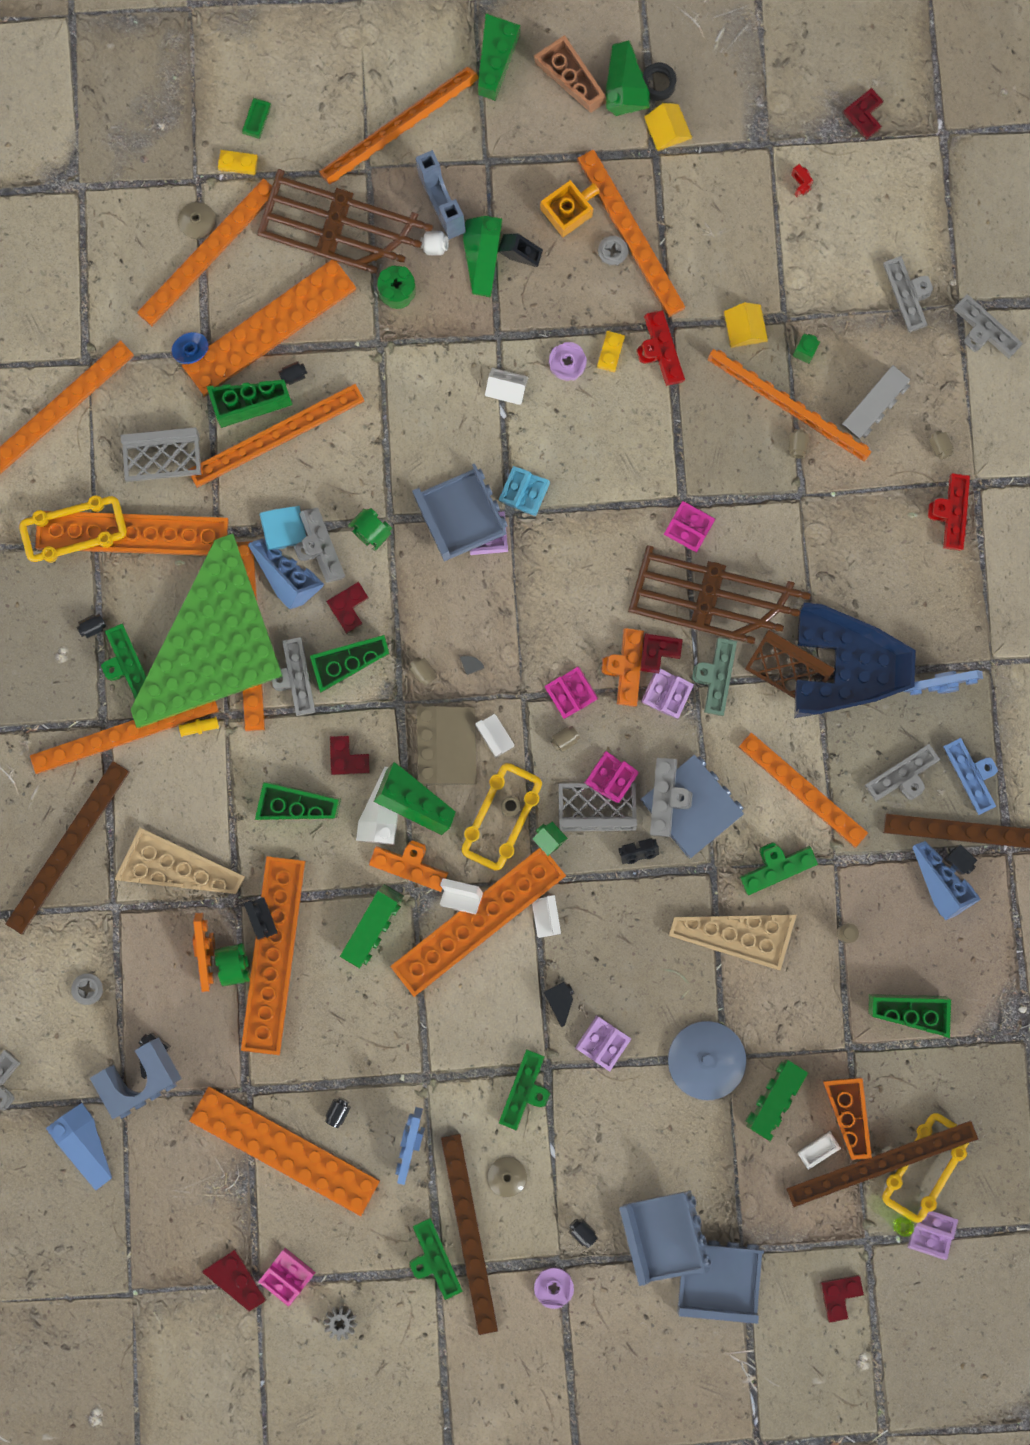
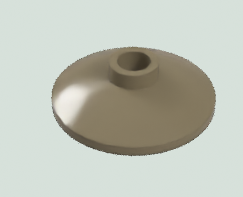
[178,202,216,239]
[488,1157,527,1197]

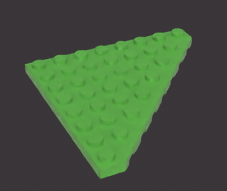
[131,534,283,729]

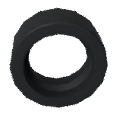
[643,62,677,101]

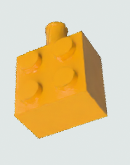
[540,180,600,238]

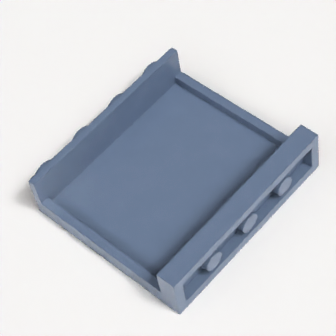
[412,463,508,561]
[640,755,744,859]
[619,1190,712,1286]
[677,1240,764,1324]

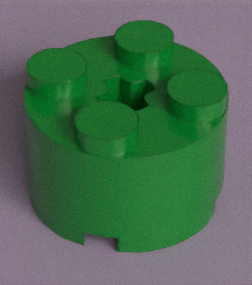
[377,266,416,309]
[348,508,392,551]
[215,943,250,986]

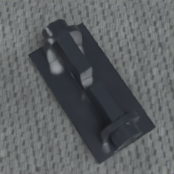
[618,838,659,864]

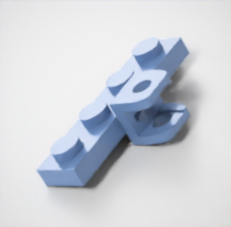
[903,670,983,695]
[943,738,998,815]
[395,1107,425,1185]

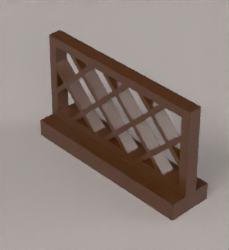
[745,630,835,699]

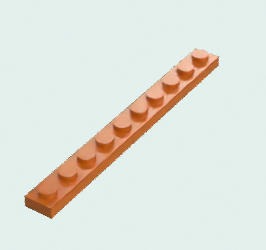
[319,67,479,185]
[577,149,685,318]
[137,178,272,327]
[0,340,134,474]
[708,349,872,462]
[188,383,365,488]
[237,541,265,732]
[30,701,219,774]

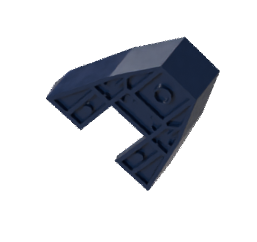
[794,603,916,719]

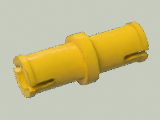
[179,717,219,737]

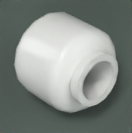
[420,231,449,256]

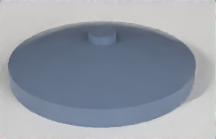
[668,1021,746,1100]

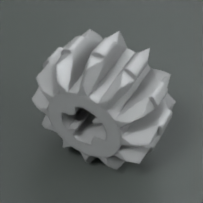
[323,1305,357,1341]

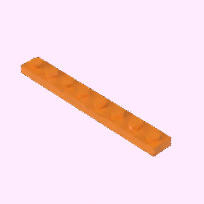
[738,733,868,848]

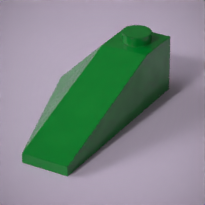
[606,40,650,116]
[463,216,502,297]

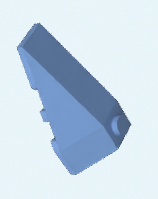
[248,539,324,609]
[912,841,981,920]
[46,1103,112,1190]

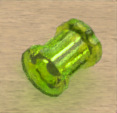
[893,1217,914,1237]

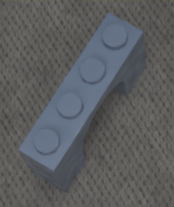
[415,150,465,240]
[90,1038,182,1119]

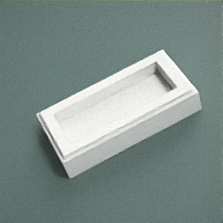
[797,1131,841,1170]

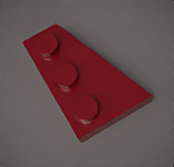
[201,1249,267,1312]

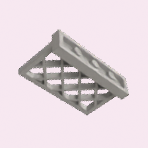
[121,427,201,482]
[558,783,637,831]

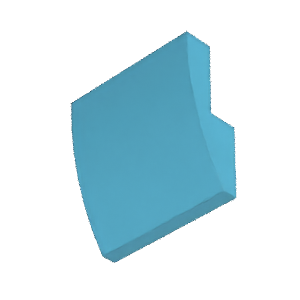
[499,466,550,516]
[260,506,306,550]

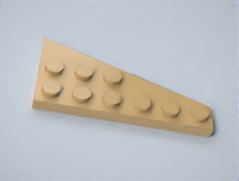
[114,828,245,894]
[668,915,797,971]

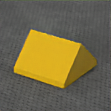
[644,103,692,151]
[724,302,768,348]

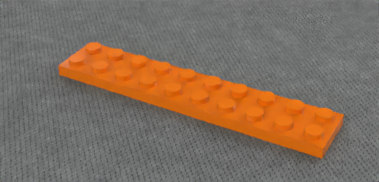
[182,260,356,397]
[35,511,229,556]
[390,848,566,997]
[241,856,306,1055]
[189,1086,380,1216]

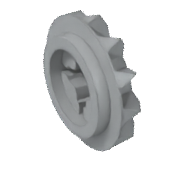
[598,236,628,266]
[71,974,103,1005]

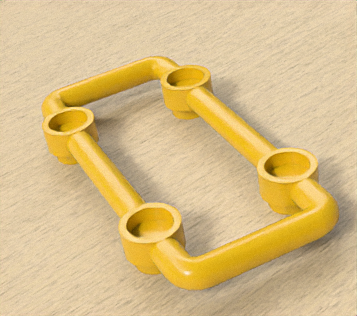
[19,495,127,563]
[461,763,542,871]
[882,1113,969,1223]

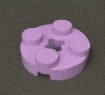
[549,342,587,381]
[534,1267,574,1309]

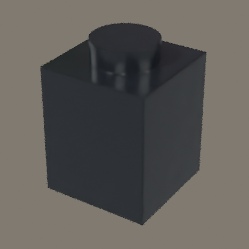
[944,844,978,875]

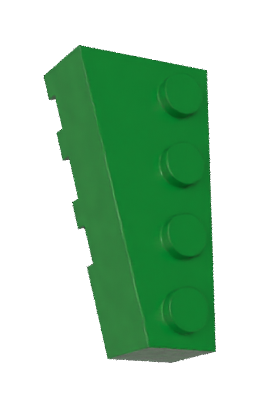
[478,13,521,101]
[207,380,293,428]
[868,994,951,1038]
[745,1060,808,1142]

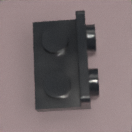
[244,897,278,940]

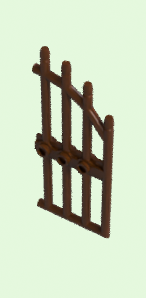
[257,169,434,273]
[628,545,811,644]

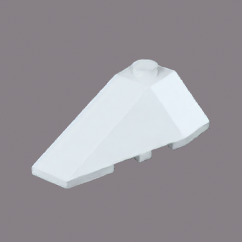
[356,767,398,845]

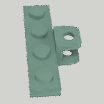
[692,638,737,716]

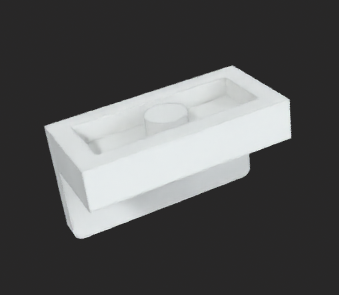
[485,368,528,405]
[475,714,514,758]
[440,878,483,914]
[532,895,561,938]

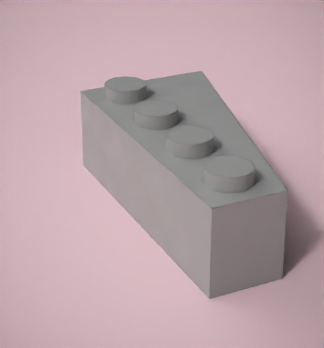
[842,365,910,440]

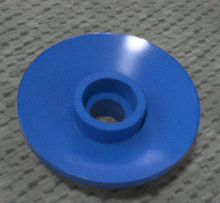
[172,332,208,364]

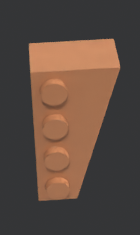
[534,35,606,113]

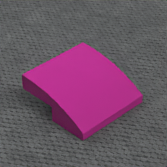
[664,501,716,553]
[544,666,599,719]
[584,751,639,803]
[258,1248,316,1307]

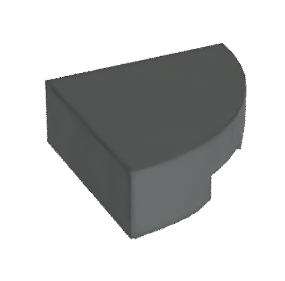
[460,656,485,675]

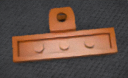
[602,628,644,707]
[369,840,448,892]
[193,913,215,992]

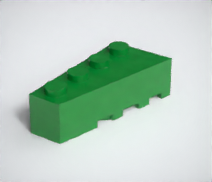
[310,635,390,693]
[374,762,456,835]
[255,781,341,820]
[340,884,404,969]

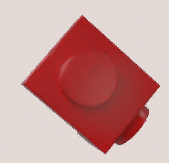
[791,164,813,197]

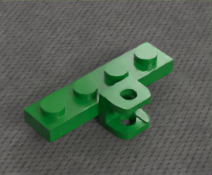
[101,623,147,699]
[740,842,818,896]
[499,1049,550,1131]
[409,1218,463,1300]

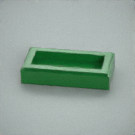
[242,98,272,139]

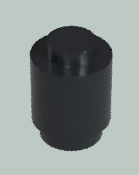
[278,361,308,385]
[76,613,107,639]
[325,1097,351,1128]
[569,1218,598,1248]

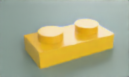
[218,150,258,175]
[597,331,625,373]

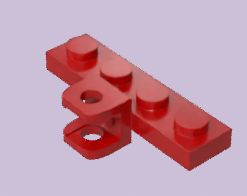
[636,310,685,386]
[928,473,970,551]

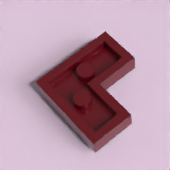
[843,88,884,140]
[326,581,369,634]
[640,633,683,674]
[330,736,370,775]
[820,1275,864,1323]

